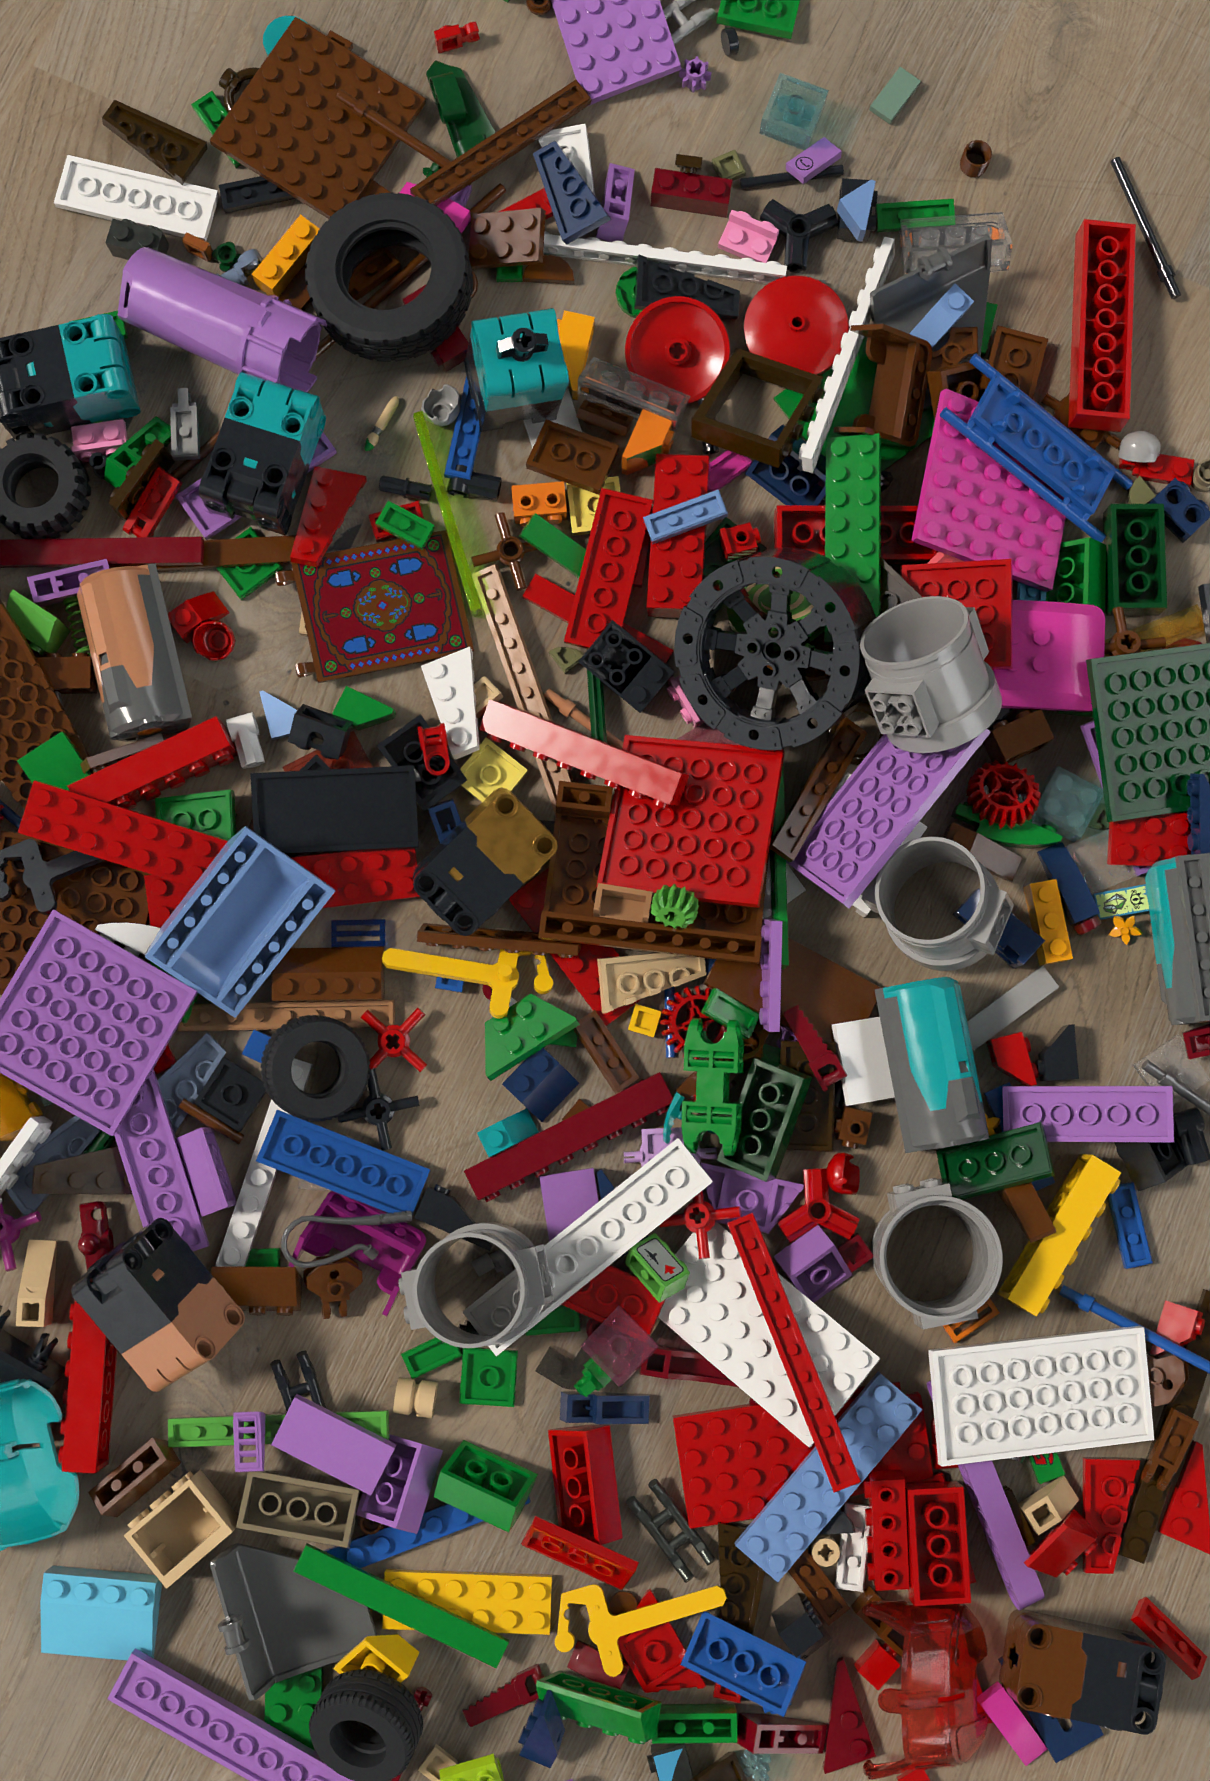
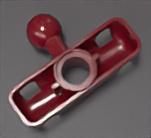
[78,1201,114,1270]

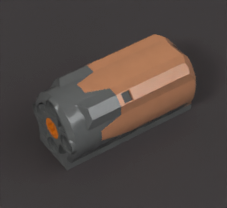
[77,563,192,742]

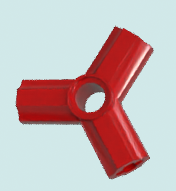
[777,1168,860,1243]

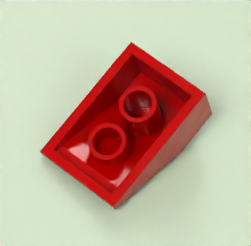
[1024,1509,1099,1578]

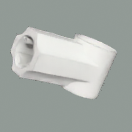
[226,712,265,769]

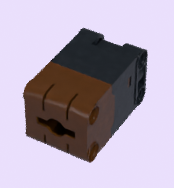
[999,1609,1166,1735]

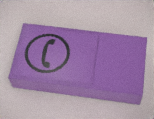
[786,137,842,184]

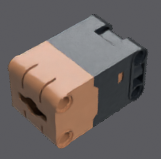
[71,1218,245,1392]

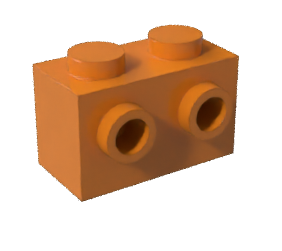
[511,481,567,527]

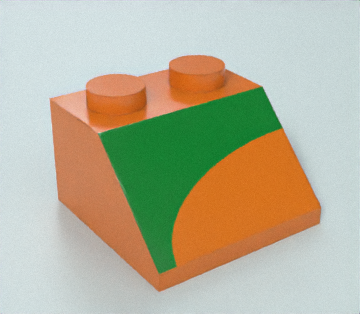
[622,409,675,475]

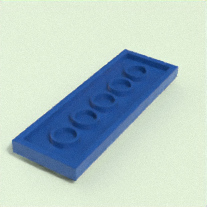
[256,1110,430,1215]

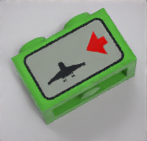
[625,1233,690,1303]

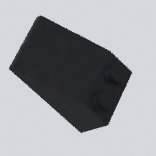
[377,714,468,811]

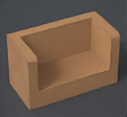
[593,883,653,923]

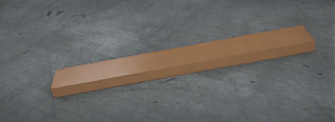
[178,1000,395,1032]

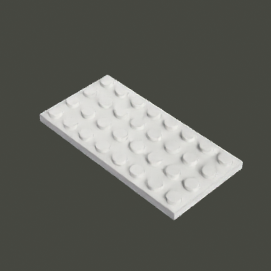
[658,1222,880,1448]
[928,1326,1154,1467]

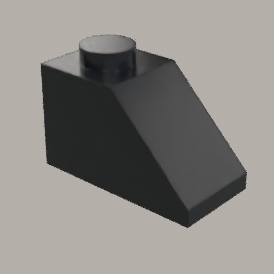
[1035,1024,1079,1081]

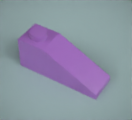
[596,163,635,242]
[27,559,109,607]

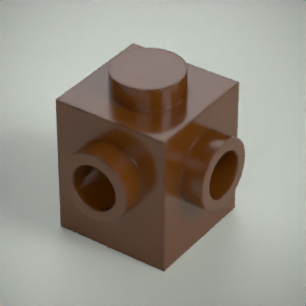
[834,1107,872,1149]

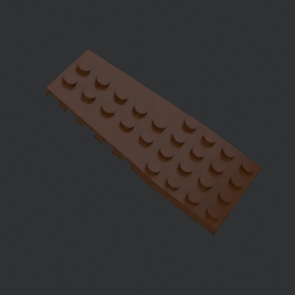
[0,600,93,809]

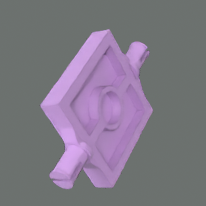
[623,1127,717,1167]

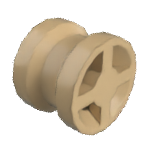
[810,1534,840,1567]

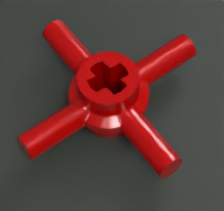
[360,1007,427,1072]
[659,1190,742,1259]

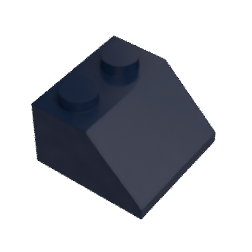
[502,1048,579,1122]

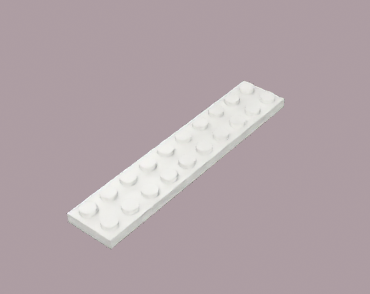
[463,1138,713,1356]

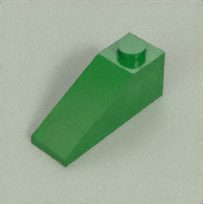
[104,416,171,487]

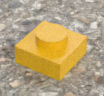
[628,1004,661,1038]

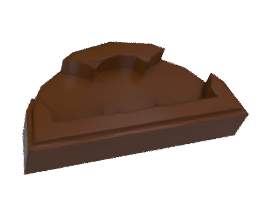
[523,255,575,285]

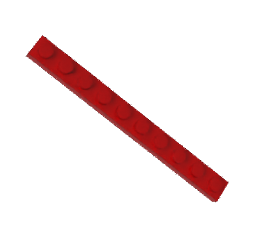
[727,1213,861,1493]

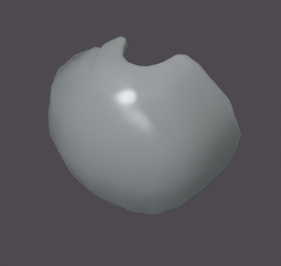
[421,384,461,426]
[1119,431,1161,463]

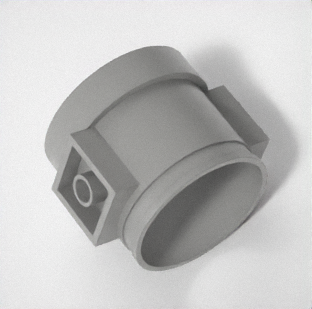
[860,596,1002,753]
[861,837,1014,971]
[871,1178,1003,1330]
[399,1222,554,1348]

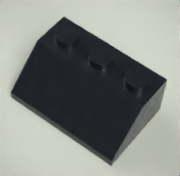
[1114,1135,1188,1192]

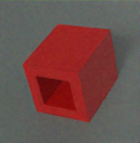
[854,1639,901,1691]

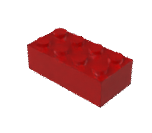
[905,1481,971,1606]

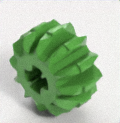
[651,884,699,929]

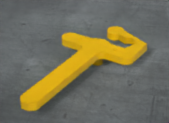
[382,948,553,1019]
[555,1584,727,1677]

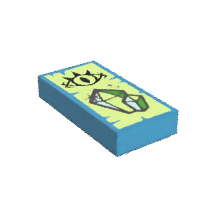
[1092,884,1149,920]

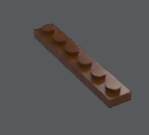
[769,717,867,863]
[417,923,582,958]

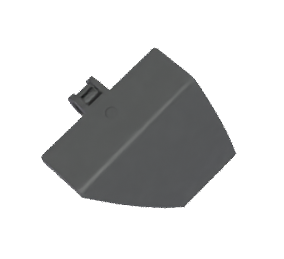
[870,235,992,411]
[210,1543,377,1701]

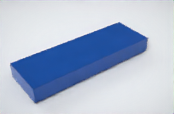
[1107,1182,1153,1269]

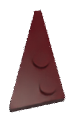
[822,1657,876,1774]

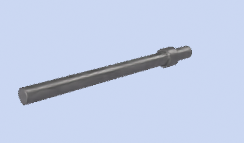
[1141,1060,1210,1115]

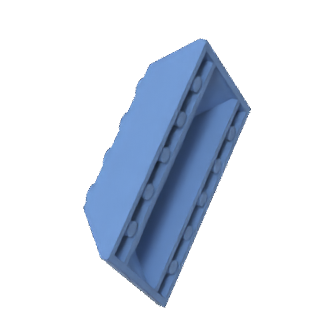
[145,826,335,1018]

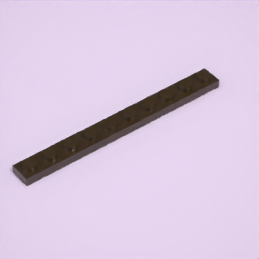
[1118,1289,1210,1564]

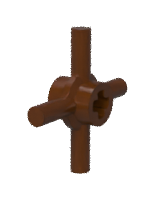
[1104,607,1166,656]

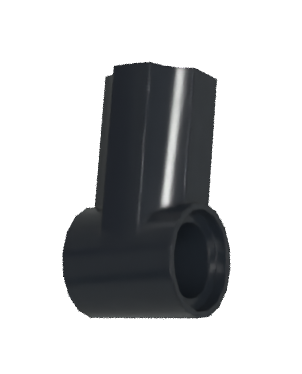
[446,465,502,501]
[1173,1107,1210,1165]

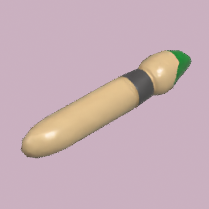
[364,396,399,451]

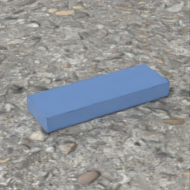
[643,489,728,544]

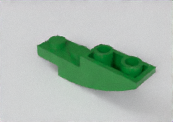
[951,802,1063,848]

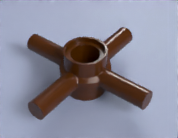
[471,512,538,591]

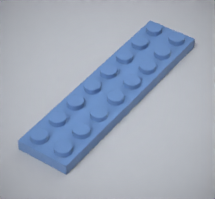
[735,1371,922,1582]

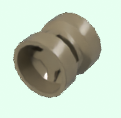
[1191,459,1210,492]

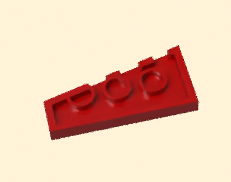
[290,466,367,567]

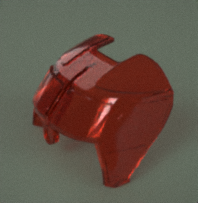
[862,1600,988,1779]

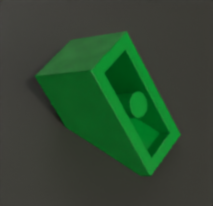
[332,686,397,731]

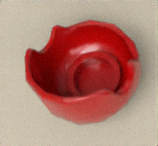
[191,620,236,661]
[826,1152,860,1195]

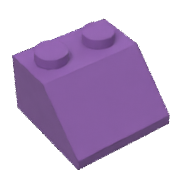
[774,1225,853,1303]

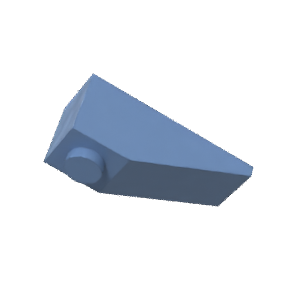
[909,283,974,348]

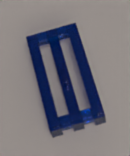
[331,919,386,948]

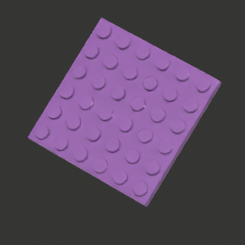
[0,909,197,1136]

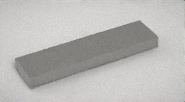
[967,966,1059,1051]

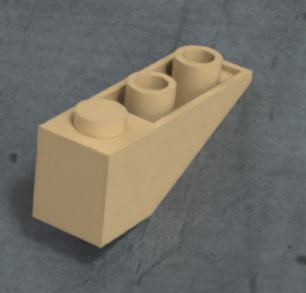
[16,1240,57,1327]

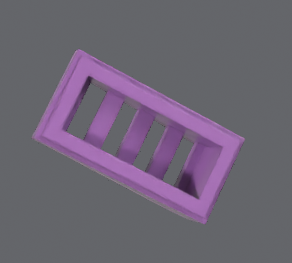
[233,1412,266,1472]

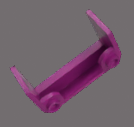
[288,1191,426,1316]

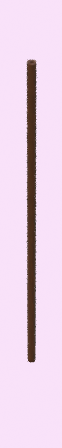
[171,183,506,480]

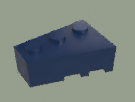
[952,888,1045,968]

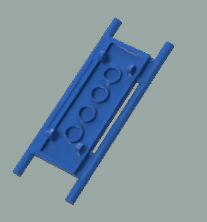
[940,354,1133,542]

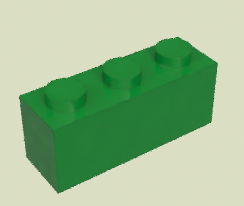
[652,1704,737,1744]

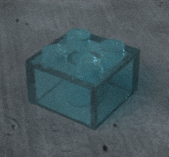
[759,73,829,150]
[1031,766,1104,842]

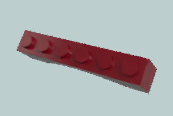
[639,1343,738,1387]

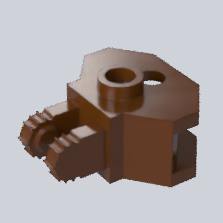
[303,1255,363,1319]
[1146,1352,1189,1407]

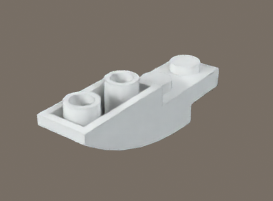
[95,923,161,957]

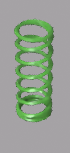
[63,596,91,656]

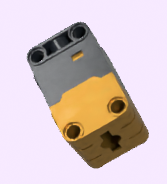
[413,787,557,936]

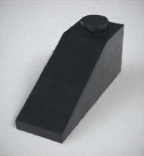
[414,1184,493,1251]

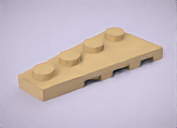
[597,952,706,1013]

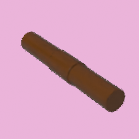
[178,1098,244,1145]

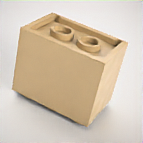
[124,1469,238,1589]

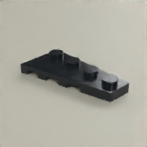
[634,254,740,320]

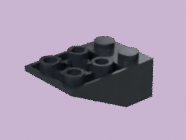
[578,620,676,713]

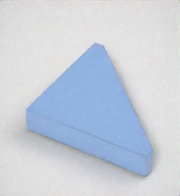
[260,691,297,740]

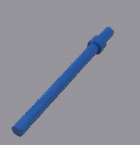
[1059,1285,1210,1374]

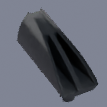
[0,1305,65,1390]

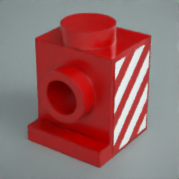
[719,522,761,561]

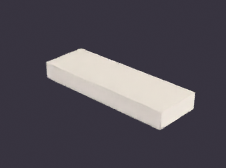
[835,1502,870,1592]

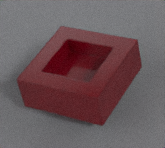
[836,1233,873,1272]

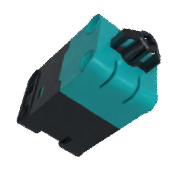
[464,308,569,433]

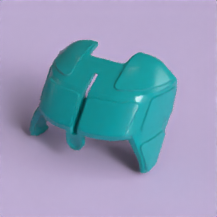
[0,1379,79,1551]

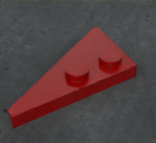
[1158,1440,1210,1554]

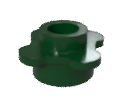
[212,242,241,272]

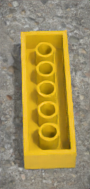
[997,1154,1121,1317]

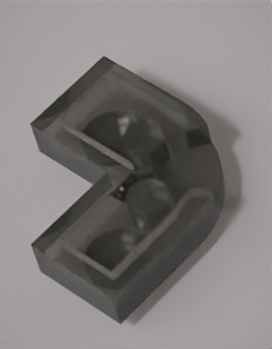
[535,1337,603,1390]

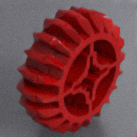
[966,760,1041,829]
[660,986,727,1059]

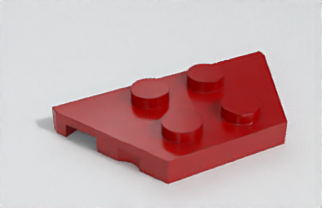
[618,1588,706,1693]

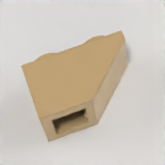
[1018,1475,1079,1535]

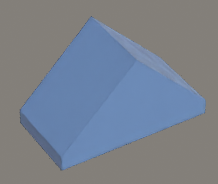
[837,180,876,241]

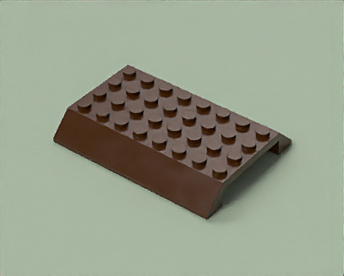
[538,781,773,964]

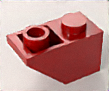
[986,1032,1039,1086]

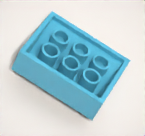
[40,1566,162,1661]

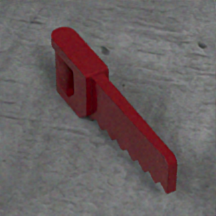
[784,1004,848,1092]
[462,1664,544,1727]

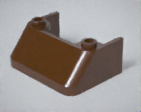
[833,324,932,447]

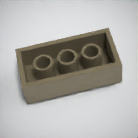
[236,1472,361,1549]

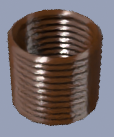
[960,140,992,178]

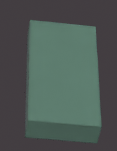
[869,67,921,124]

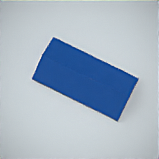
[680,1611,807,1717]

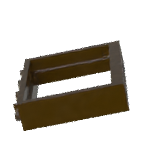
[691,348,825,468]

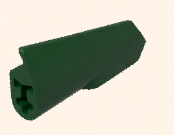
[426,60,496,158]

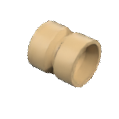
[393,1377,438,1419]

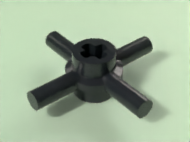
[338,1068,420,1150]

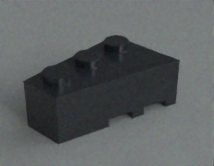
[771,1593,831,1659]

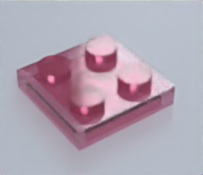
[580,1306,659,1387]

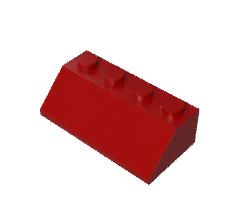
[548,1424,623,1545]

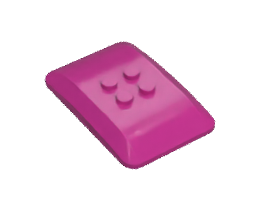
[993,600,1105,712]

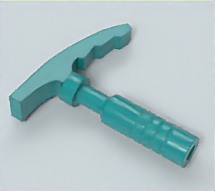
[663,1092,715,1144]

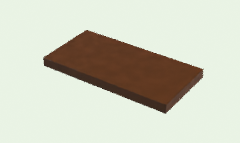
[704,938,881,1055]

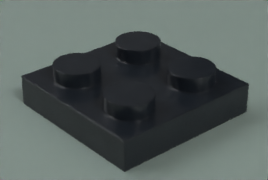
[194,1057,266,1132]

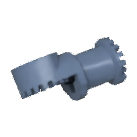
[216,249,263,286]

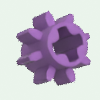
[679,56,711,93]

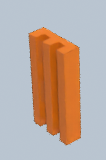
[943,1298,1000,1343]

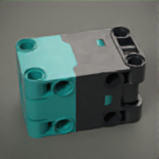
[0,314,141,440]
[199,372,326,536]

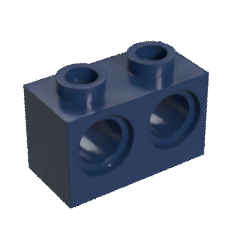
[1149,478,1210,543]

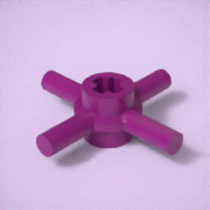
[0,1196,42,1272]

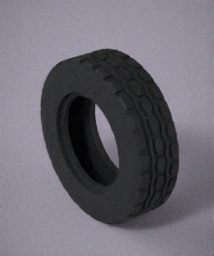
[305,193,473,362]

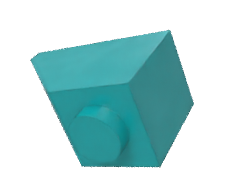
[477,1108,539,1157]

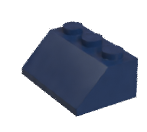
[745,425,826,506]

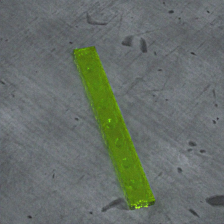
[413,411,483,617]

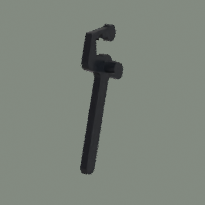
[0,839,105,915]

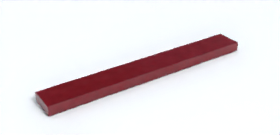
[0,537,204,568]

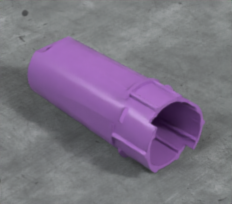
[117,247,327,392]

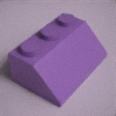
[176,1127,237,1217]
[356,1434,443,1534]

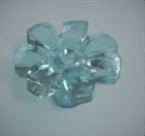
[740,1749,771,1781]

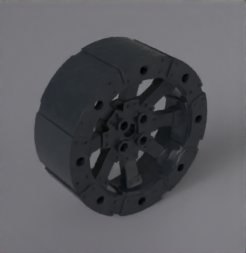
[674,547,876,750]

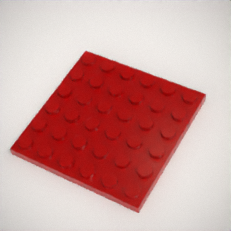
[596,735,785,908]

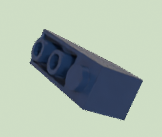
[1187,773,1210,855]
[518,1690,565,1768]

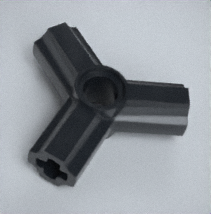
[760,199,838,273]

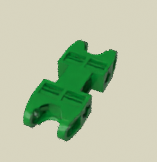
[681,1018,744,1156]

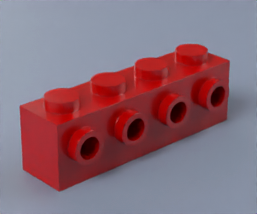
[864,1470,909,1591]

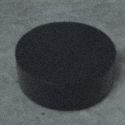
[721,27,739,56]

